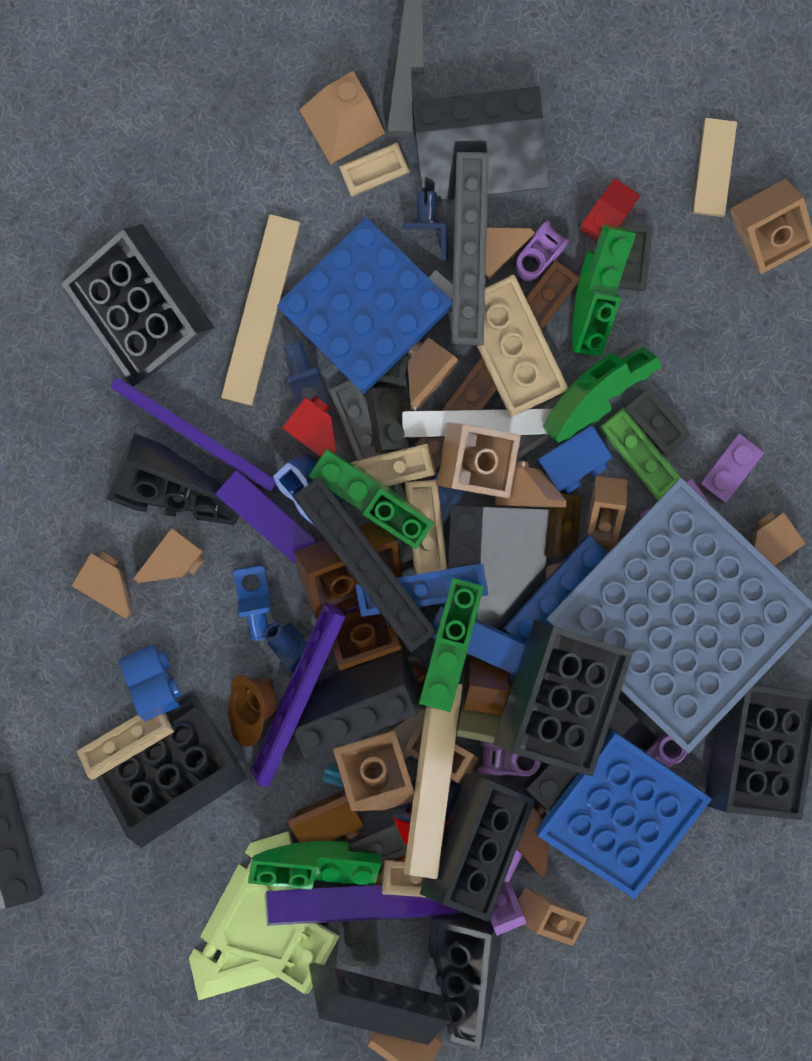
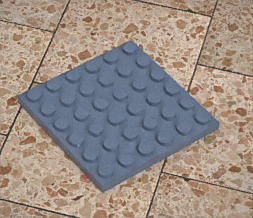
[546,478,812,754]

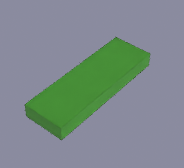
[598,407,680,501]

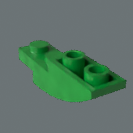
[572,224,636,357]
[543,346,662,443]
[309,448,434,549]
[419,578,485,713]
[248,841,381,890]

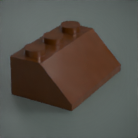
[294,522,403,620]

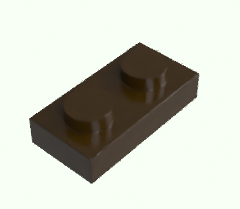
[546,493,582,558]

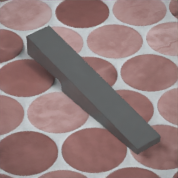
[387,0,424,138]

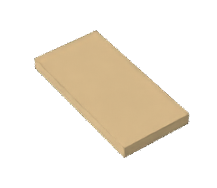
[477,275,568,417]

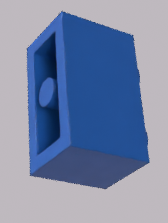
[536,425,613,494]

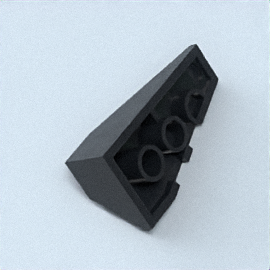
[106,433,240,525]
[428,913,502,1049]

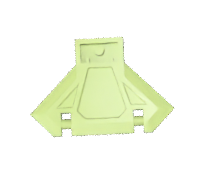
[189,831,339,1000]

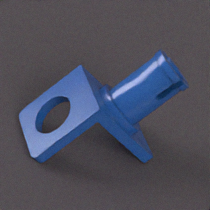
[233,564,270,641]

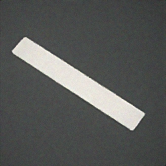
[402,409,552,437]

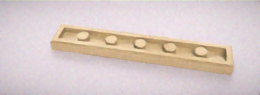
[221,214,301,406]
[404,684,463,879]

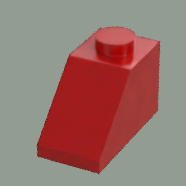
[579,178,641,243]
[282,396,336,457]

